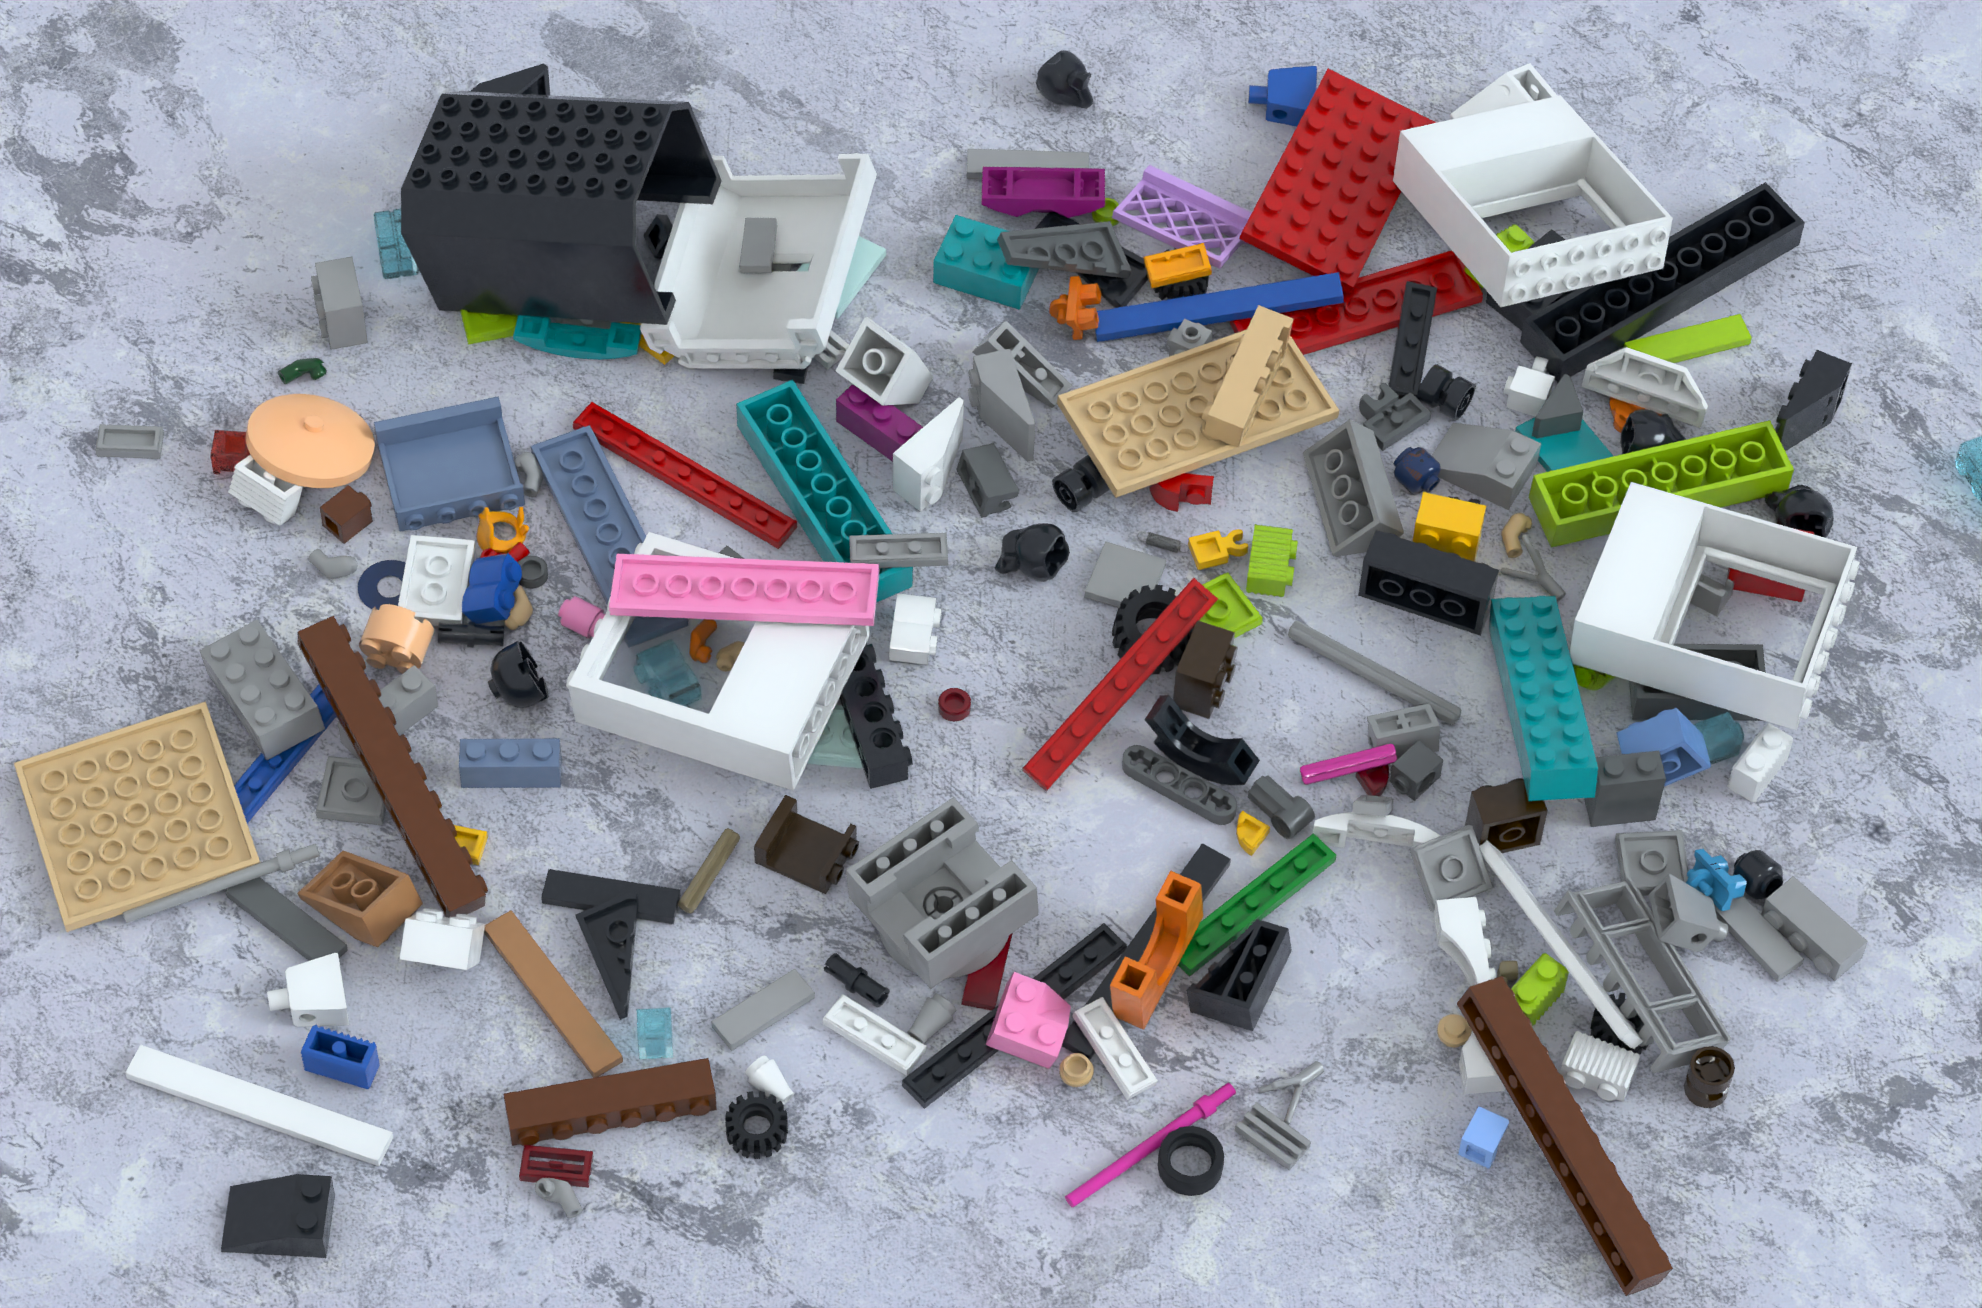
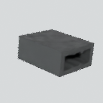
[1584,750,1666,827]

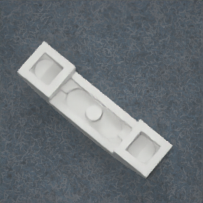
[1313,812,1440,859]

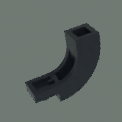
[1144,695,1260,785]

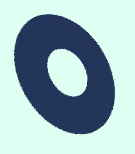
[358,560,406,610]

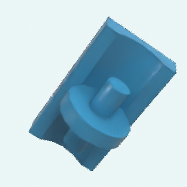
[1686,849,1747,911]

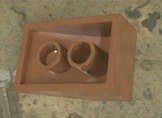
[297,850,423,948]

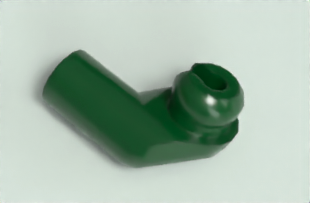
[278,358,327,384]

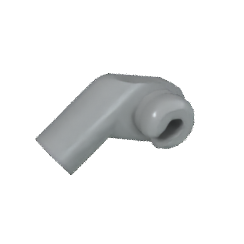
[515,452,544,497]
[308,549,358,579]

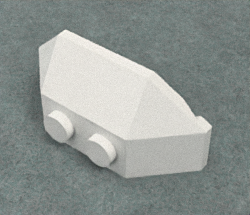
[1581,347,1708,428]

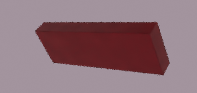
[961,933,1013,1010]

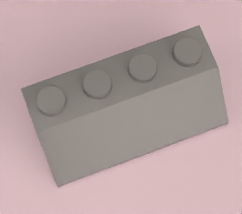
[1303,419,1404,557]

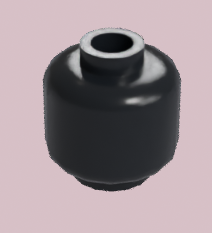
[1733,850,1783,900]

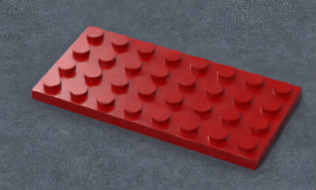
[1239,68,1436,294]

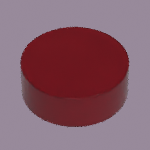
[938,688,971,722]

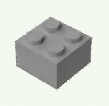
[311,256,368,350]

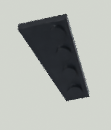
[1035,212,1148,308]

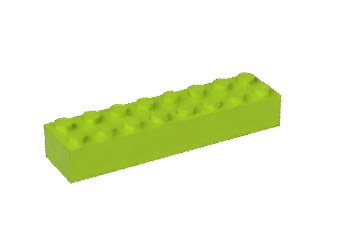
[1528,420,1794,548]

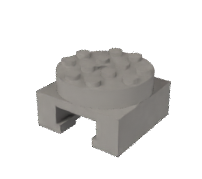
[846,797,1039,989]

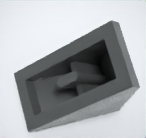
[1532,374,1584,438]

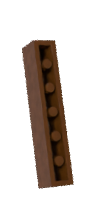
[504,1058,717,1146]

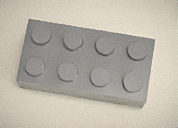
[199,620,325,760]

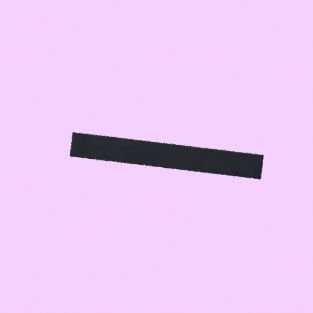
[1062,843,1231,1060]
[902,923,1127,1109]

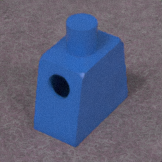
[1248,66,1317,127]

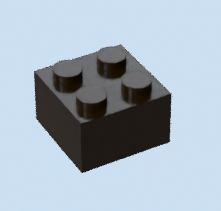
[1173,621,1238,719]
[1465,778,1548,853]

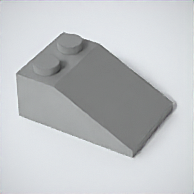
[968,349,1035,462]
[1432,422,1541,510]

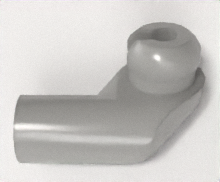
[535,1178,583,1218]

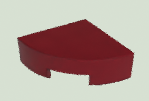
[1355,764,1389,796]

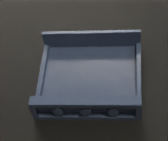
[374,396,525,532]

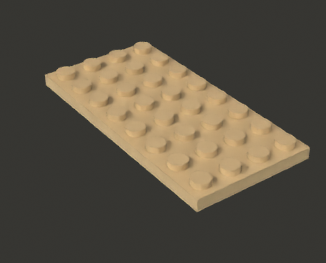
[1057,330,1340,498]

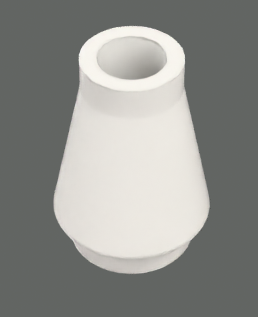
[745,1055,794,1105]

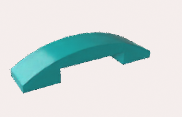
[513,315,642,360]

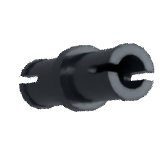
[438,621,504,648]
[824,953,890,1008]

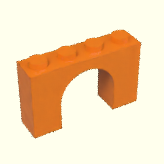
[1110,871,1203,1030]

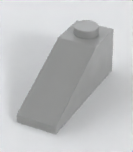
[972,320,1072,408]

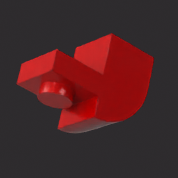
[1149,473,1214,512]

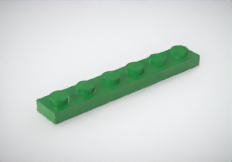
[1178,833,1336,977]

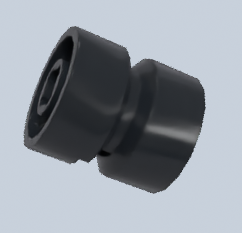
[1417,364,1476,420]
[1052,454,1110,512]

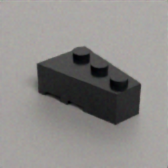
[1186,919,1292,1031]

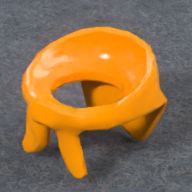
[476,507,529,553]

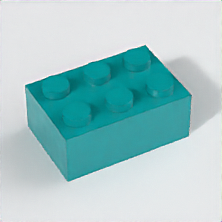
[933,215,1040,310]

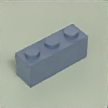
[459,738,562,788]

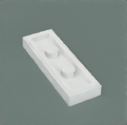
[823,994,926,1076]
[1072,997,1158,1100]

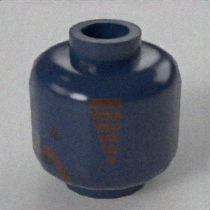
[1393,447,1441,494]

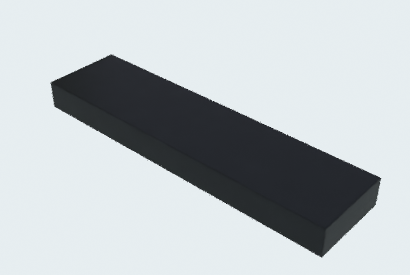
[1388,281,1437,399]
[541,869,681,924]

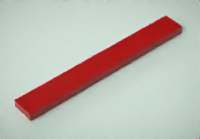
[573,402,797,549]
[1022,578,1218,791]

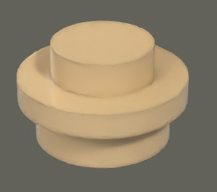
[1437,1014,1472,1048]
[1059,1053,1094,1087]

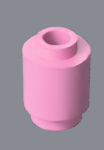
[558,596,605,639]

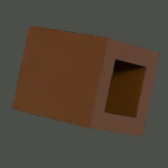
[320,485,373,544]

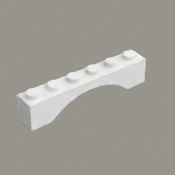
[1433,897,1505,1094]

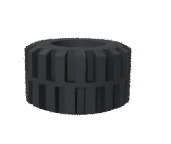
[1112,585,1195,674]

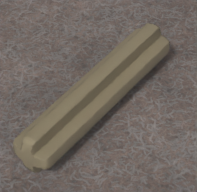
[678,828,740,914]

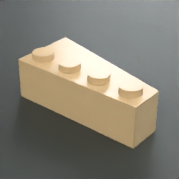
[1202,305,1294,448]

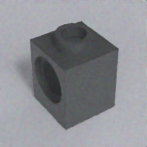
[1390,740,1443,801]

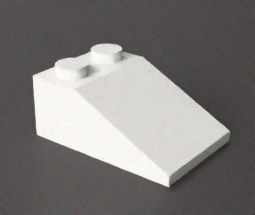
[893,397,964,512]

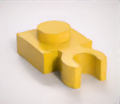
[1188,529,1248,570]

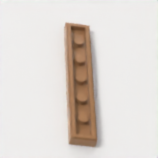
[484,910,623,1078]

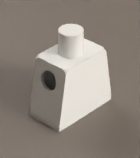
[267,953,349,1027]

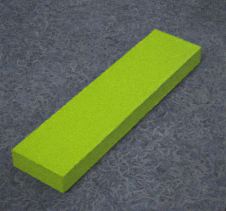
[1624,314,1752,363]

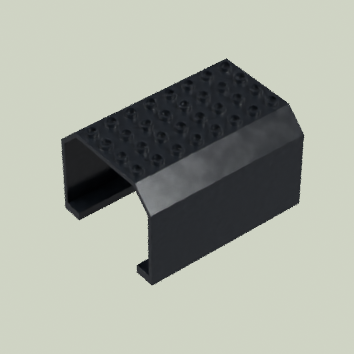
[401,91,722,325]

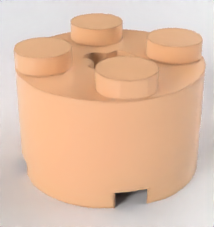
[359,604,434,674]

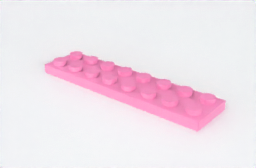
[609,554,880,626]

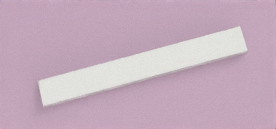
[1479,840,1643,1049]
[125,1045,393,1166]

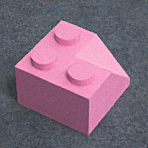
[986,972,1071,1069]

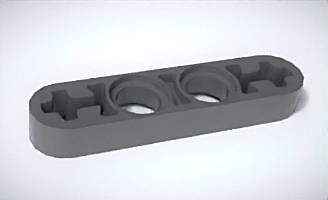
[1122,745,1237,825]

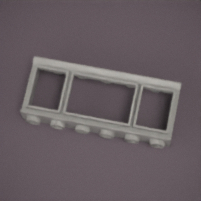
[1554,877,1731,1073]

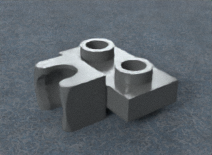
[1359,383,1431,451]

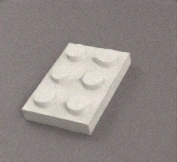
[398,535,476,626]

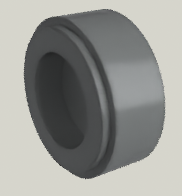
[518,556,548,589]

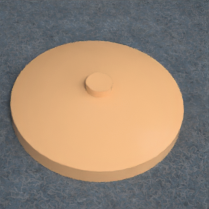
[246,394,375,488]

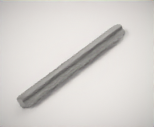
[1288,621,1462,725]

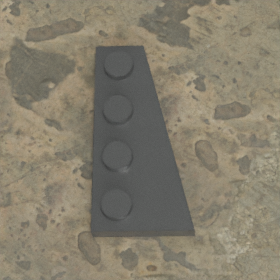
[997,221,1132,278]

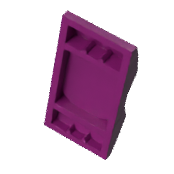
[981,166,1105,218]

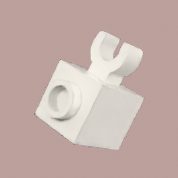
[1503,356,1555,417]

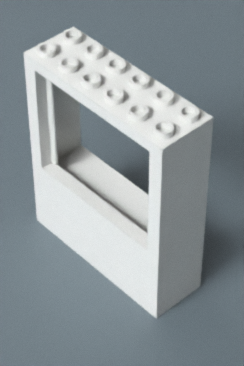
[1393,95,1673,307]
[1570,482,1860,730]
[566,532,870,791]

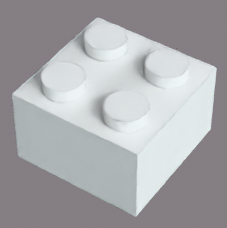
[400,908,485,970]

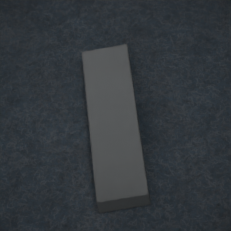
[226,877,348,961]

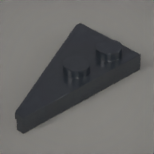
[575,889,639,1020]

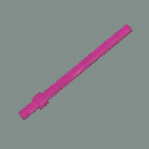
[1065,1083,1236,1208]

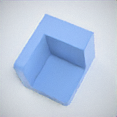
[1458,1106,1509,1169]

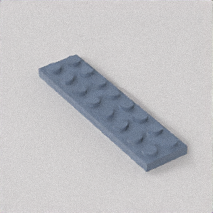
[531,425,689,648]

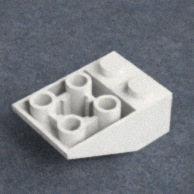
[1450,63,1557,119]

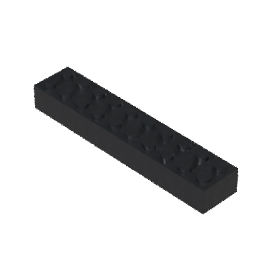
[1520,182,1805,383]

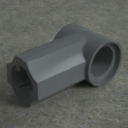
[1248,775,1315,839]

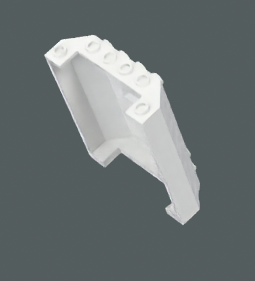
[640,153,877,369]

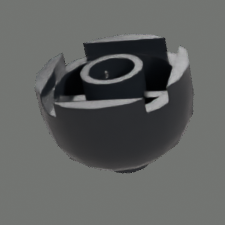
[488,641,549,708]

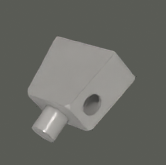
[1649,874,1728,952]

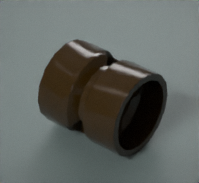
[1684,1046,1735,1108]

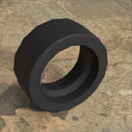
[1157,1126,1224,1196]

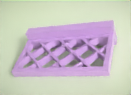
[1112,165,1252,269]

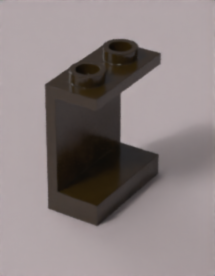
[754,795,859,894]

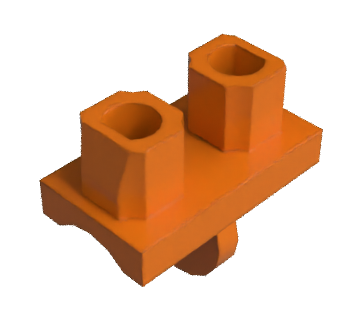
[1049,276,1101,340]

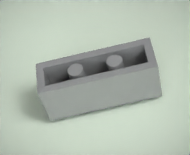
[337,665,438,759]
[1761,876,1868,981]

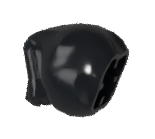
[1036,50,1093,109]
[1620,409,1686,454]
[1765,485,1834,538]
[994,523,1070,582]

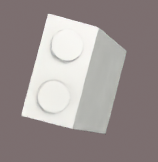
[836,317,933,405]

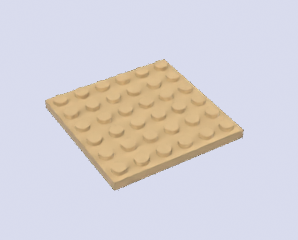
[14,701,260,932]

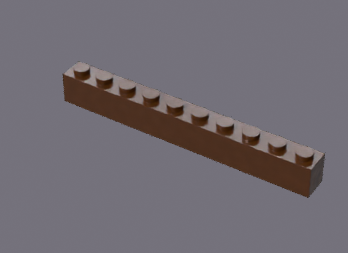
[297,615,488,918]
[1457,976,1673,1296]

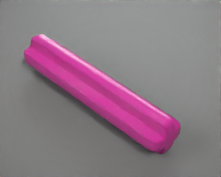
[1300,744,1397,785]

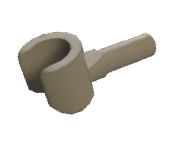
[1497,961,1518,983]

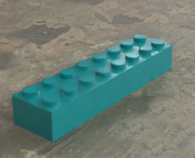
[736,379,913,603]
[1489,596,1598,801]

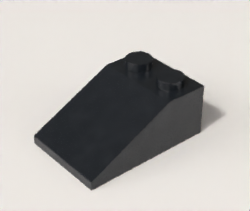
[221,1174,335,1258]

